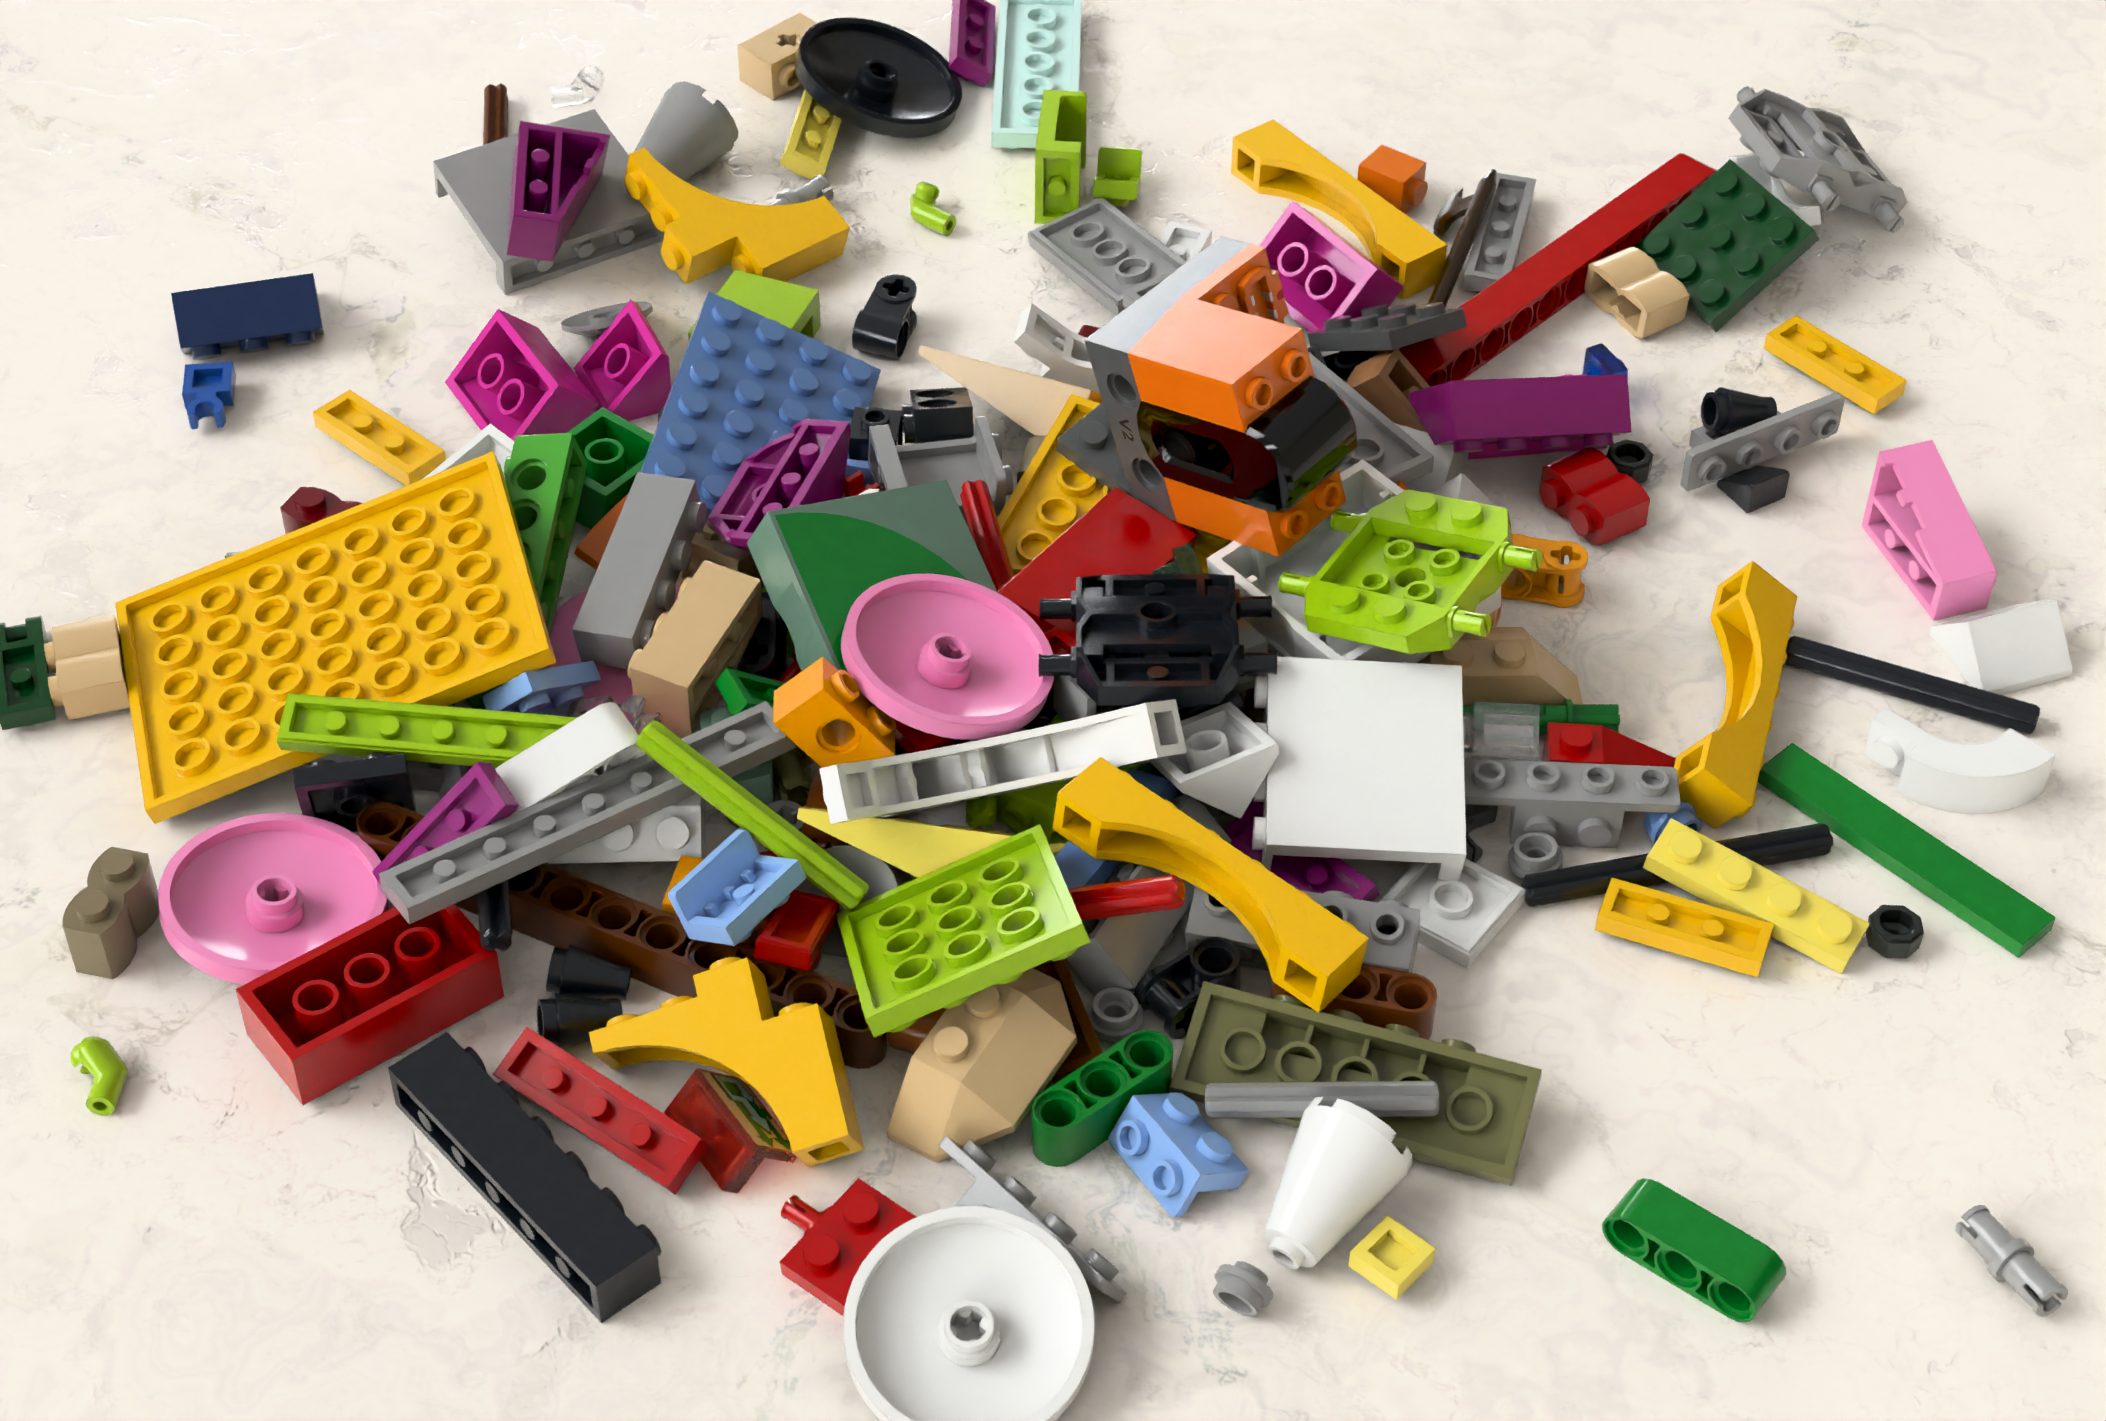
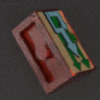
[663,1068,797,1194]

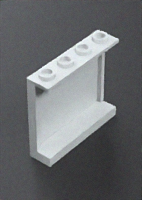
[1252,656,1466,881]

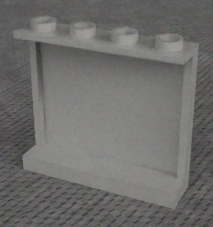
[433,109,664,295]

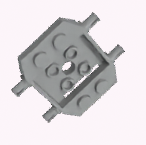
[1728,86,1907,233]

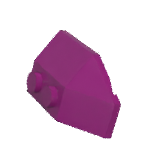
[707,419,851,552]

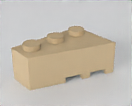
[627,560,763,739]

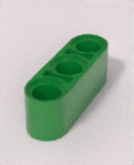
[1032,1030,1174,1167]
[1602,1178,1786,1322]

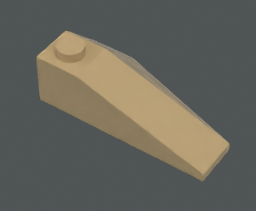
[918,345,1103,436]

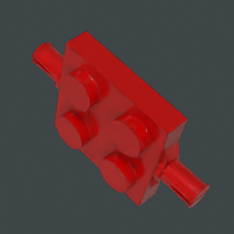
[779,1178,916,1317]

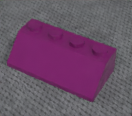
[1410,374,1631,453]

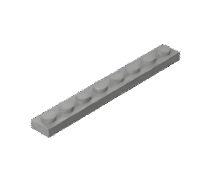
[379,701,796,924]

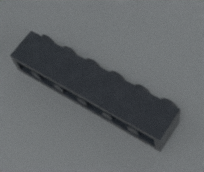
[388,1032,661,1323]

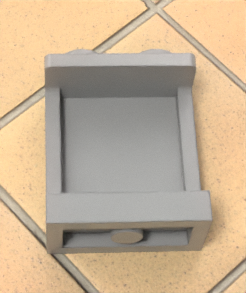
[868,416,1013,520]

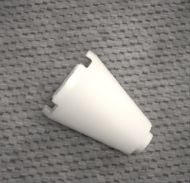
[1263,1097,1413,1269]

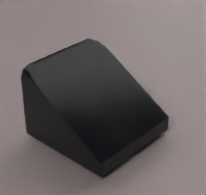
[1717,465,1790,513]

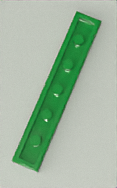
[1757,743,2056,958]

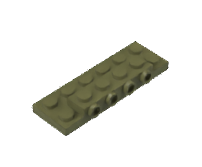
[1170,981,1542,1186]

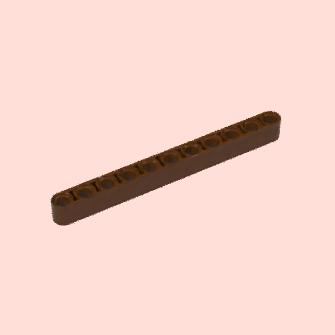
[356,802,887,1069]

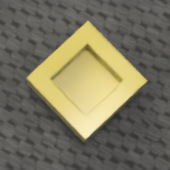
[1348,1215,1436,1300]

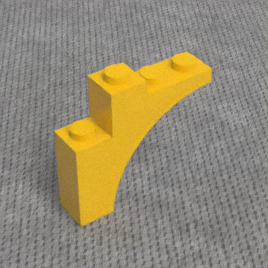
[624,147,850,284]
[589,957,865,1167]

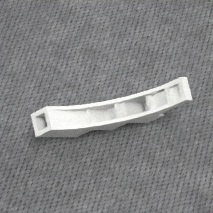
[819,699,1187,824]

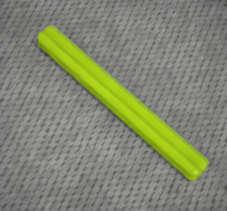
[636,720,869,911]

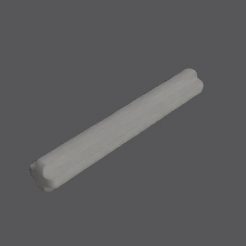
[1205,1081,1439,1118]

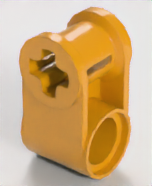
[1501,534,1588,608]

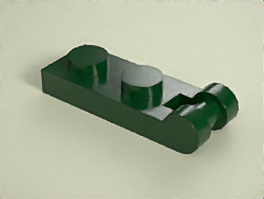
[0,615,56,730]

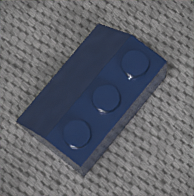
[171,273,324,360]

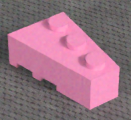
[1862,440,1997,621]

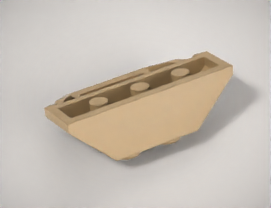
[1417,627,1583,705]
[886,968,1077,1163]

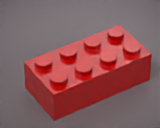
[236,904,504,1105]

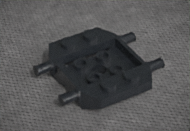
[1038,574,1277,708]

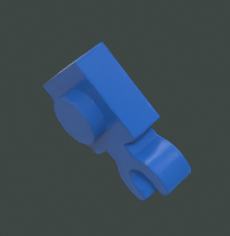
[182,361,236,430]

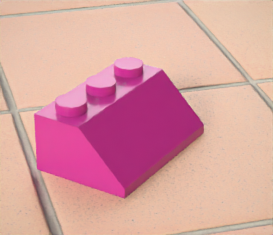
[1259,201,1404,333]
[445,309,599,441]

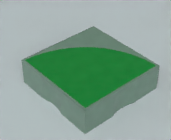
[747,480,998,671]

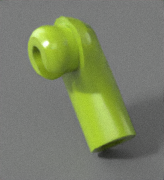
[910,181,956,236]
[70,1036,128,1115]

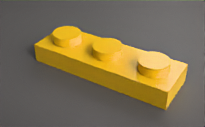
[1764,315,1907,414]
[313,390,446,486]
[1595,878,1774,977]

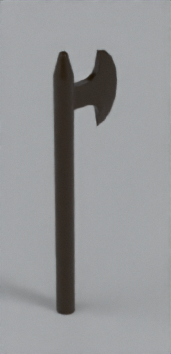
[1428,169,1497,309]

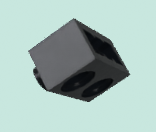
[901,387,974,444]

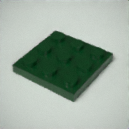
[1633,159,1819,332]

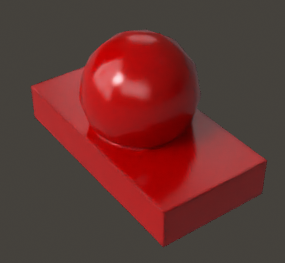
[753,890,840,971]

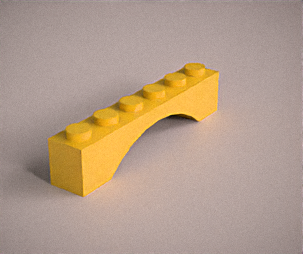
[1231,119,1447,300]
[1674,561,1798,829]
[1052,757,1369,1013]

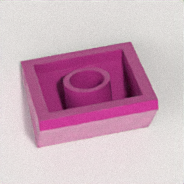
[574,300,671,421]

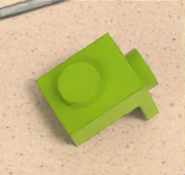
[1093,146,1142,207]

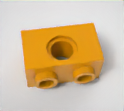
[773,657,896,768]

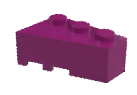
[506,121,610,261]

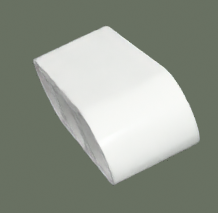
[495,702,646,814]

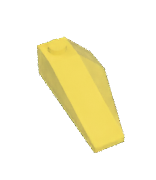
[797,806,1016,878]

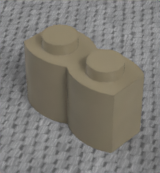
[62,847,159,979]

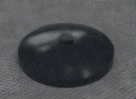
[795,17,962,138]

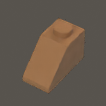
[1346,348,1430,432]

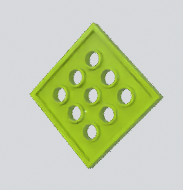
[837,824,1091,1038]

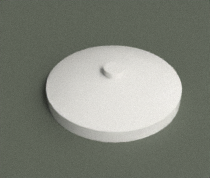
[843,1206,1095,1421]

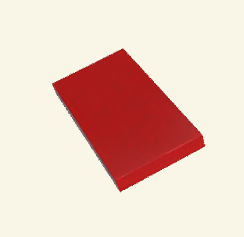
[997,487,1197,640]

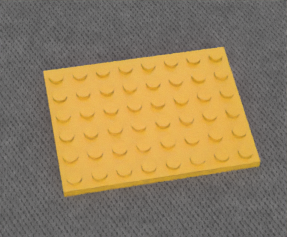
[115,451,556,824]

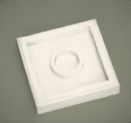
[1378,858,1526,969]

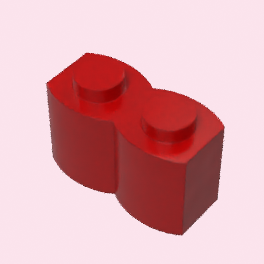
[1539,447,1650,546]

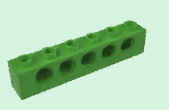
[466,433,588,710]

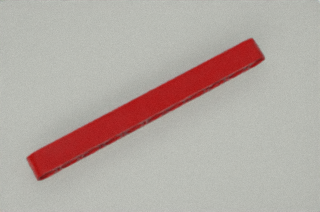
[1399,153,1717,387]

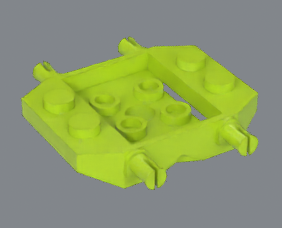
[1278,489,1542,654]

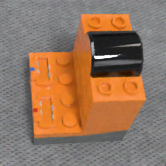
[1084,236,1357,557]

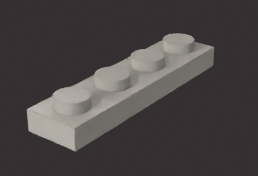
[1462,173,1536,293]

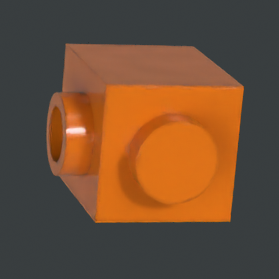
[1357,144,1428,214]

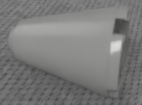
[634,81,739,181]

